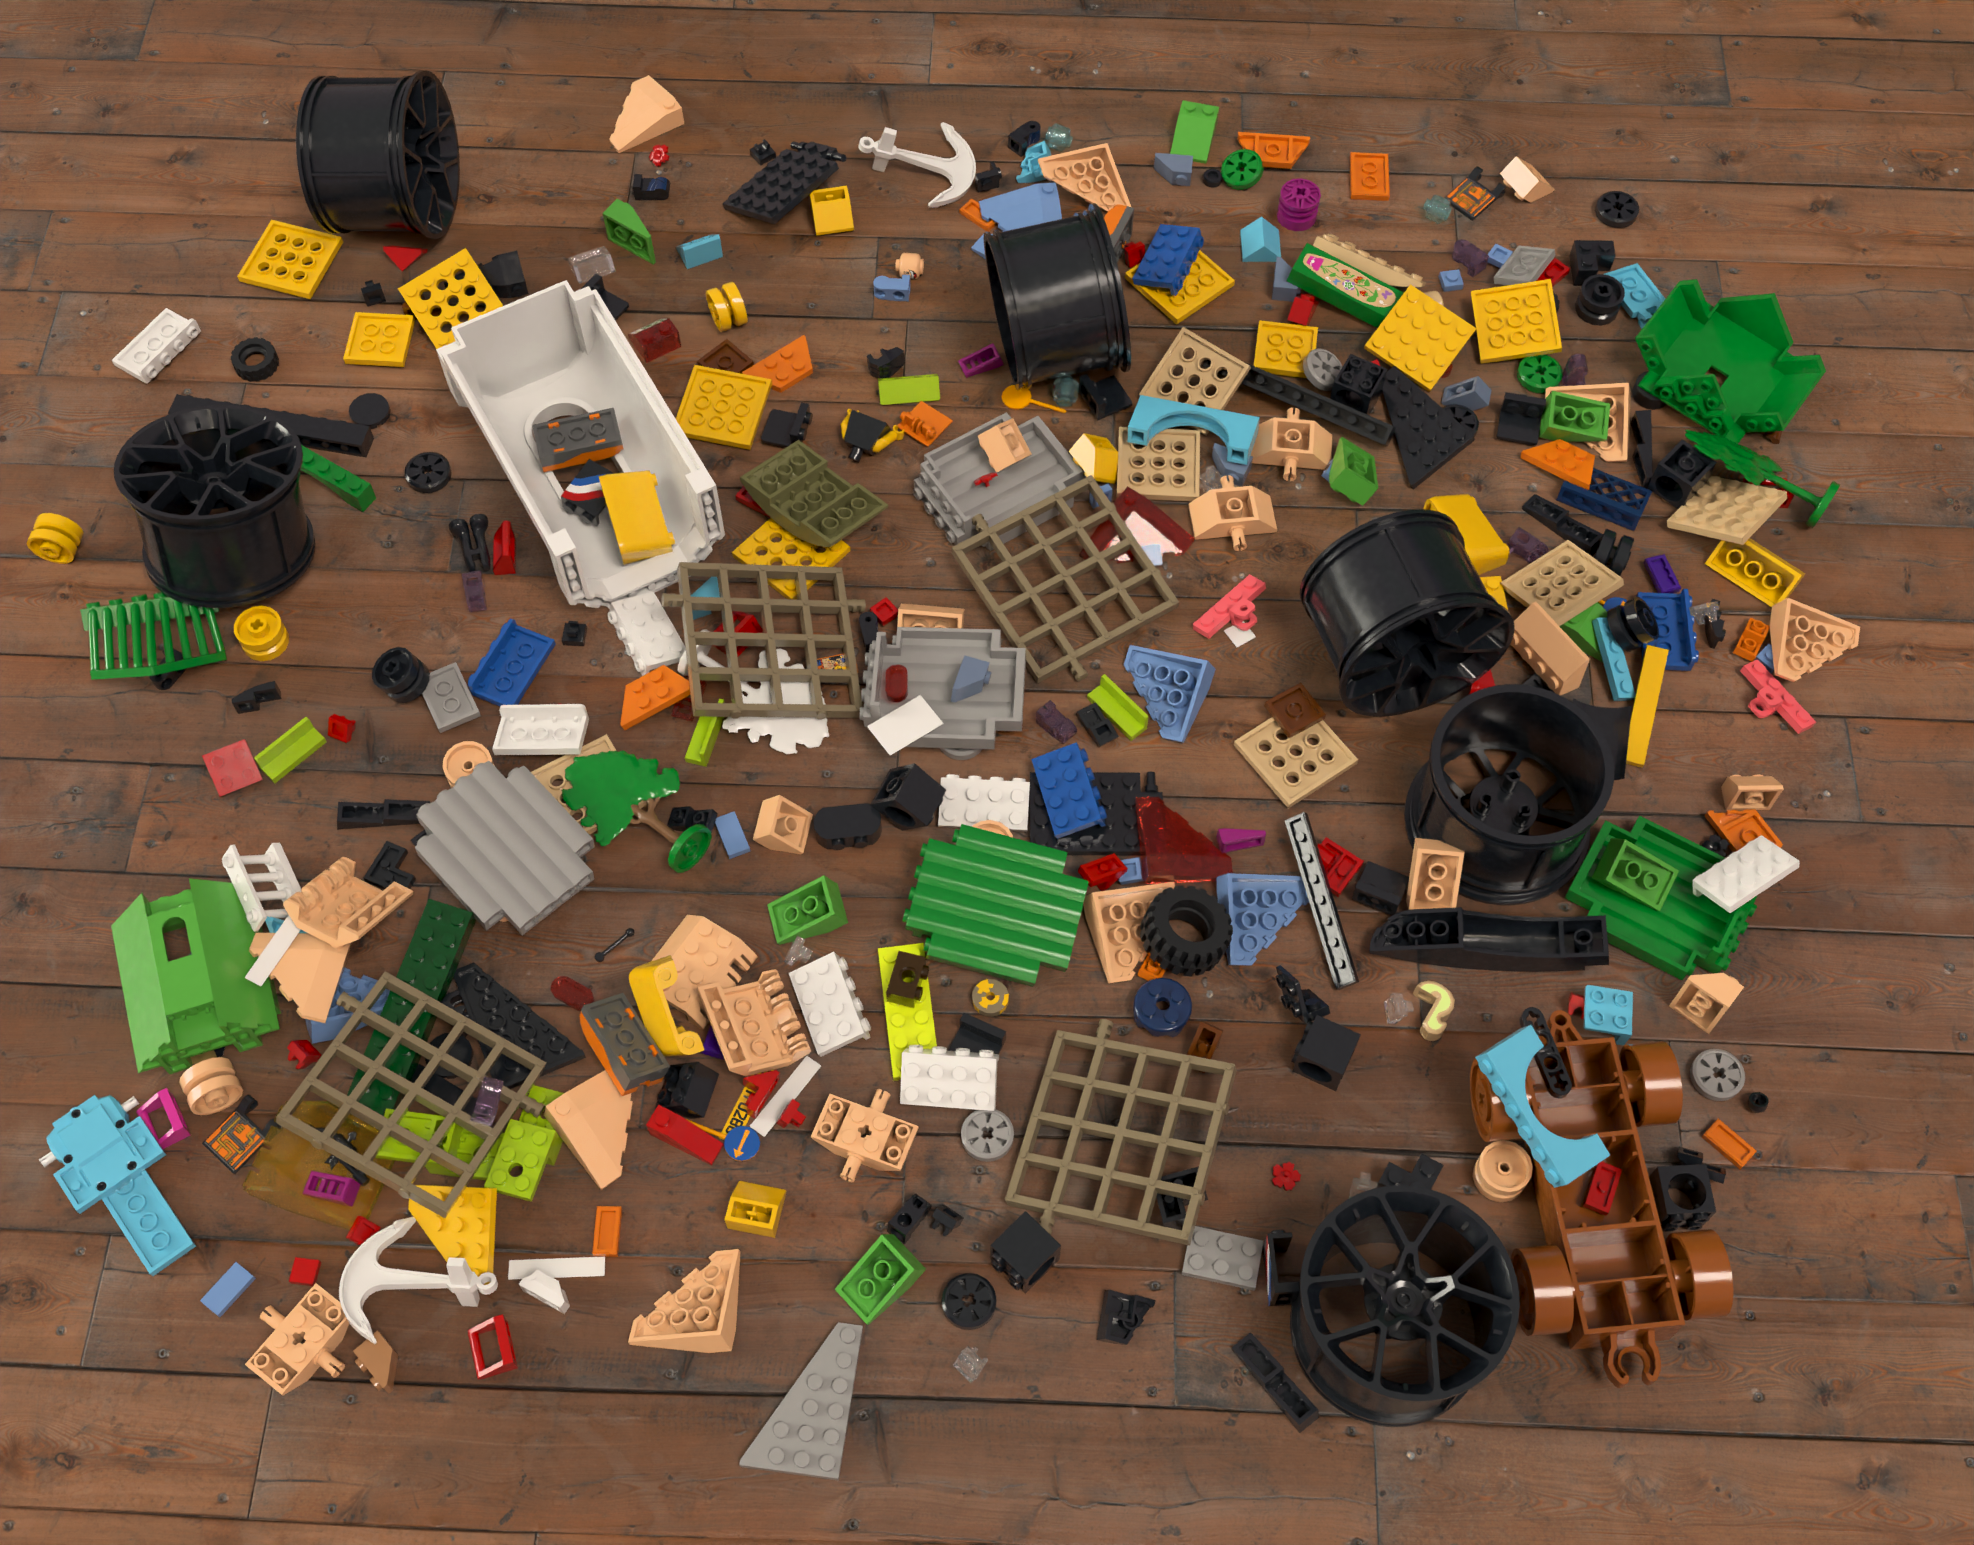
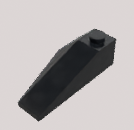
[443,251,529,298]

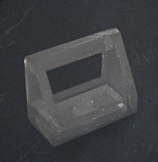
[568,246,616,284]

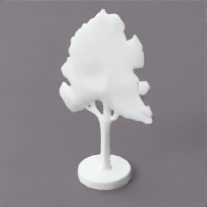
[677,629,830,754]

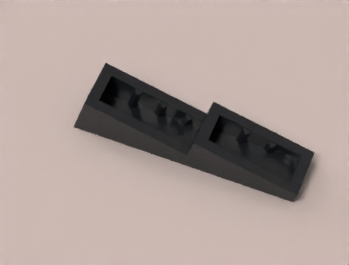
[1630,410,1653,489]
[1522,494,1603,557]
[337,799,430,830]
[410,1064,492,1122]
[1232,1332,1319,1433]

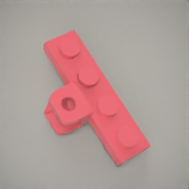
[1192,574,1266,639]
[1740,659,1816,734]

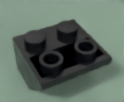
[655,1062,719,1119]

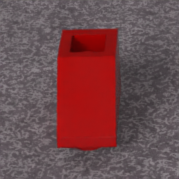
[1287,293,1319,326]

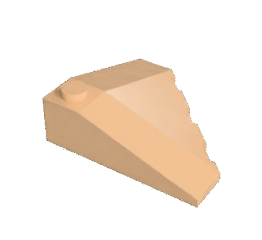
[610,75,684,153]
[1038,143,1131,212]
[1545,383,1631,462]
[1769,598,1860,682]
[1083,882,1175,984]
[249,933,351,1023]
[544,1070,633,1190]
[628,1249,740,1353]

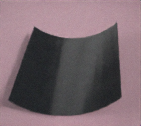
[1573,698,1632,780]

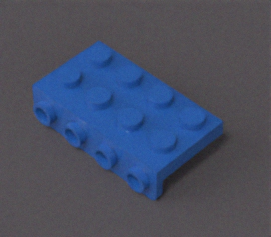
[1132,224,1204,296]
[1636,589,1699,671]
[468,618,556,706]
[1031,742,1107,839]

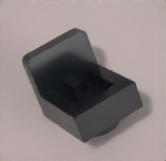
[975,161,1002,193]

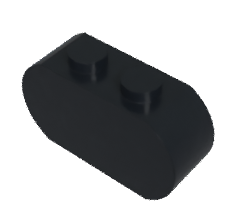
[814,803,882,850]

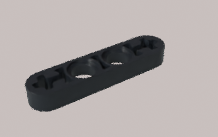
[1519,1007,1572,1099]

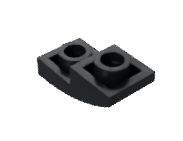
[1704,599,1726,649]
[667,806,718,833]

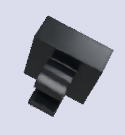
[750,139,776,166]
[361,280,386,307]
[562,621,587,646]
[932,1205,964,1236]

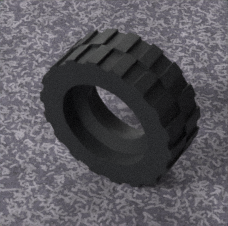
[231,337,279,382]

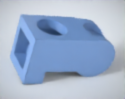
[873,275,911,302]

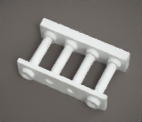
[222,843,301,932]

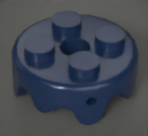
[1133,978,1192,1037]

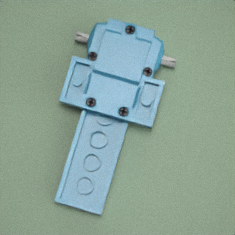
[39,1095,196,1276]

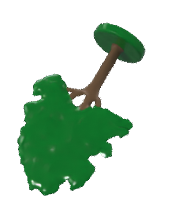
[561,750,712,873]

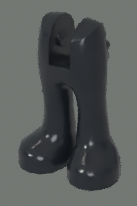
[449,514,491,574]

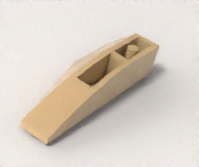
[1313,233,1426,287]

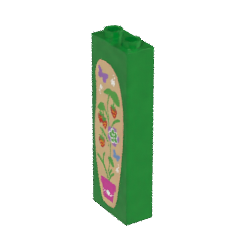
[1287,243,1404,328]

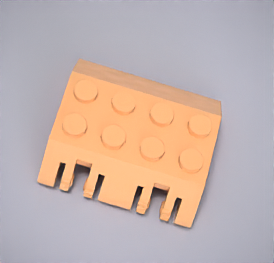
[283,857,414,947]
[652,915,758,1030]
[697,969,811,1076]

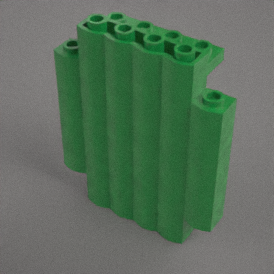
[1565,815,1757,980]
[902,824,1089,987]

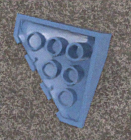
[979,182,1062,231]
[1124,645,1216,743]
[1216,873,1309,966]
[305,968,390,1044]

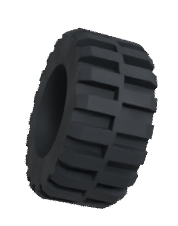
[1140,885,1233,976]

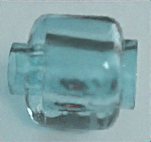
[1044,123,1073,152]
[1422,195,1453,224]
[1052,376,1079,407]

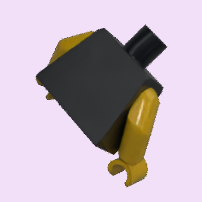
[840,409,905,463]

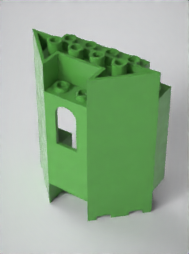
[111,878,281,1074]

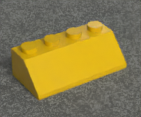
[1705,538,1805,607]

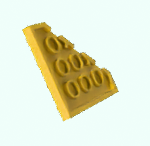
[408,1185,497,1285]

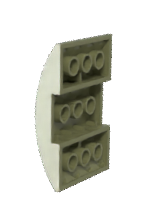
[740,440,888,547]

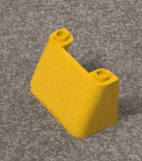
[599,470,675,565]
[1423,494,1510,575]
[629,955,704,1057]

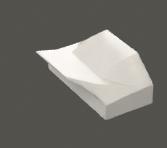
[519,1270,570,1314]

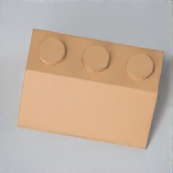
[897,603,965,628]
[1406,838,1464,910]
[1669,973,1744,1034]

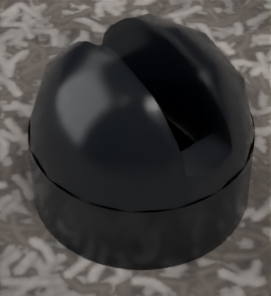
[1748,1092,1769,1113]

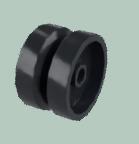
[1575,274,1625,326]
[1594,529,1634,576]
[1607,597,1659,652]
[372,647,430,703]

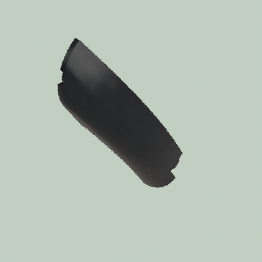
[1369,907,1609,972]

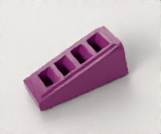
[958,343,1004,378]
[1216,828,1266,853]
[302,1171,360,1207]

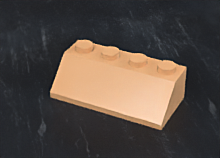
[1510,602,1590,696]

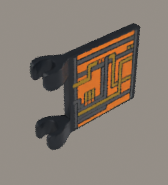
[1444,166,1506,221]
[202,1095,283,1174]

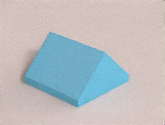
[1240,217,1281,262]
[676,234,723,269]

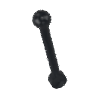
[595,928,635,962]

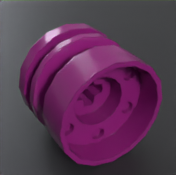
[1277,178,1321,231]

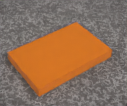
[1350,152,1390,201]

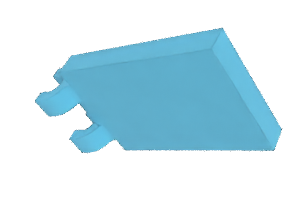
[1603,263,1665,329]

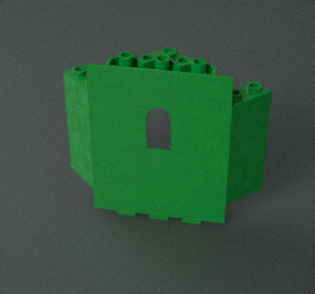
[1635,279,1826,444]

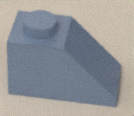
[1154,153,1193,186]
[1272,257,1301,302]
[1441,376,1492,411]
[1212,443,1253,487]
[951,655,992,703]

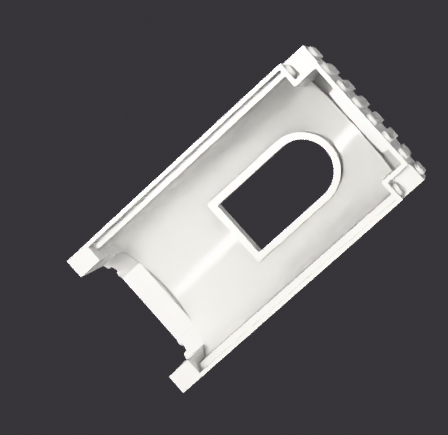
[436,280,725,609]

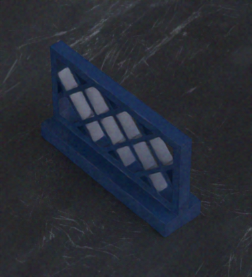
[1556,468,1652,531]

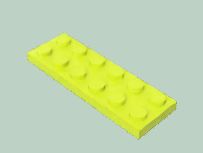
[878,943,937,1081]

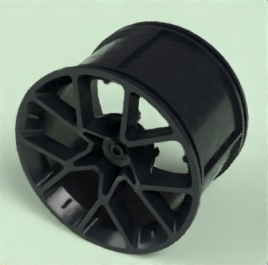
[296,70,460,239]
[984,203,1131,391]
[114,405,316,608]
[1300,509,1515,717]
[1404,684,1614,905]
[1290,1185,1520,1427]

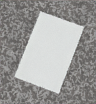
[867,695,944,755]

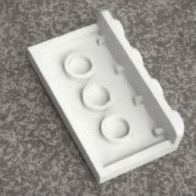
[112,308,201,384]
[608,591,686,676]
[492,704,589,755]
[938,774,1030,832]
[1693,835,1799,913]
[789,952,871,1057]
[900,1045,999,1111]

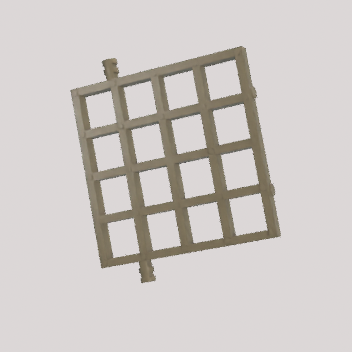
[952,475,1179,684]
[661,562,866,720]
[276,971,547,1218]
[1005,1019,1237,1246]

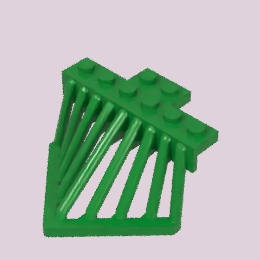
[80,592,227,680]

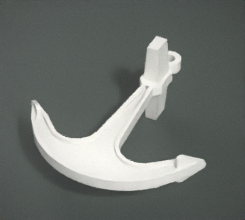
[858,122,976,208]
[339,1217,498,1345]

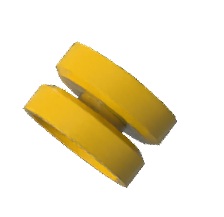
[705,282,748,332]
[27,513,84,564]
[234,606,289,661]

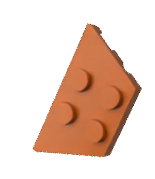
[1237,132,1310,169]
[742,335,813,393]
[1520,439,1595,490]
[620,665,691,730]
[1705,809,1783,852]

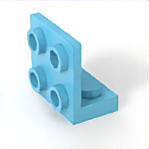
[1584,985,1633,1046]

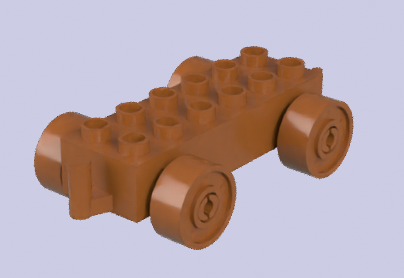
[1470,1010,1733,1388]

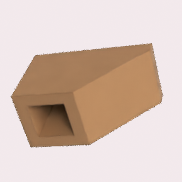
[353,1330,398,1394]

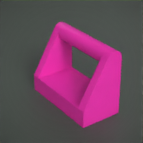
[136,1088,191,1149]

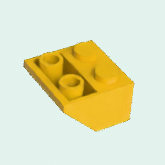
[809,186,854,236]
[1069,433,1118,484]
[725,1181,787,1238]

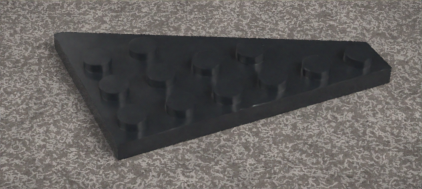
[1382,366,1475,490]
[454,963,586,1089]

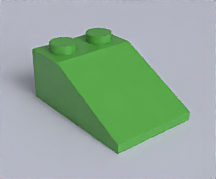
[1170,100,1219,164]
[603,199,656,265]
[1540,391,1610,442]
[1329,437,1378,506]
[1560,602,1607,662]
[1592,838,1679,911]
[767,875,848,945]
[835,1234,926,1325]

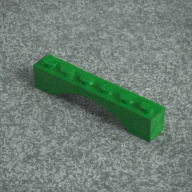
[300,445,376,512]

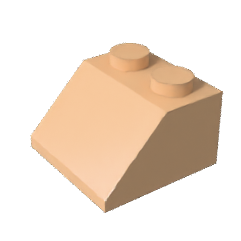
[1500,156,1555,203]
[978,418,1032,473]
[1721,774,1784,810]
[753,795,813,854]

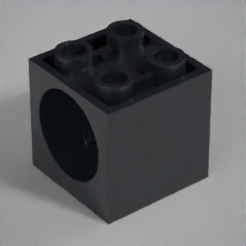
[1330,354,1387,415]
[1647,439,1717,509]
[870,763,946,831]
[1291,1015,1361,1091]
[1649,1164,1716,1232]
[990,1211,1061,1294]

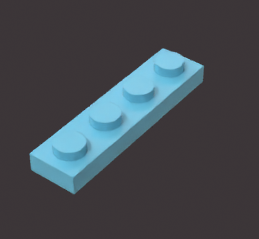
[1592,618,1635,701]

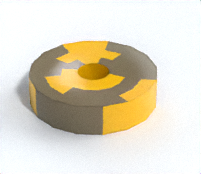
[972,979,1009,1017]

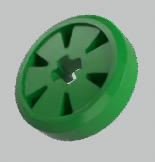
[1221,149,1264,190]
[1517,355,1563,393]

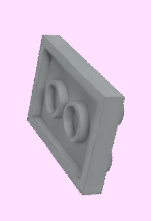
[1494,245,1555,286]
[422,662,481,733]
[1182,1226,1263,1291]

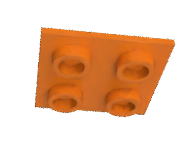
[897,401,953,447]

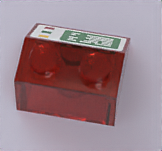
[628,318,682,363]

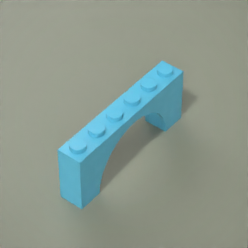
[1127,395,1260,465]
[1475,1025,1610,1188]

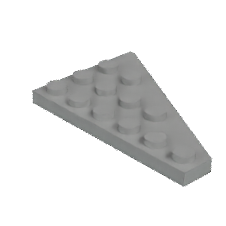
[739,1322,863,1481]

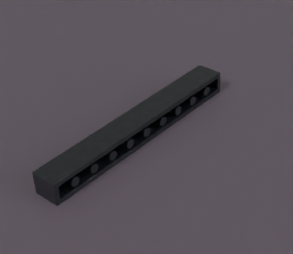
[1202,360,1396,446]
[168,394,374,458]

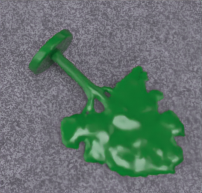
[1685,430,1840,528]

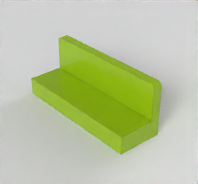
[878,374,940,405]
[1087,674,1148,741]
[685,699,725,767]
[254,717,327,784]

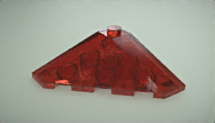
[1079,486,1195,564]
[1135,797,1233,884]

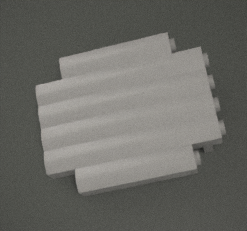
[913,412,1083,551]
[860,627,1026,749]
[415,761,595,936]

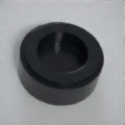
[1203,169,1222,188]

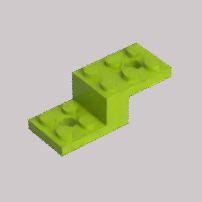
[484,1085,564,1202]
[376,1109,504,1181]

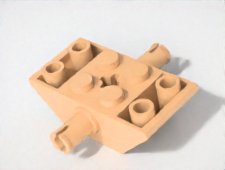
[1250,408,1332,481]
[1188,475,1277,551]
[811,1089,919,1182]
[245,1283,350,1395]

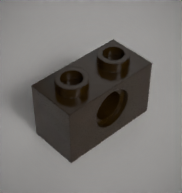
[886,951,929,1008]

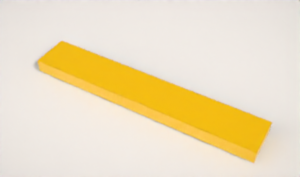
[1626,645,1669,768]

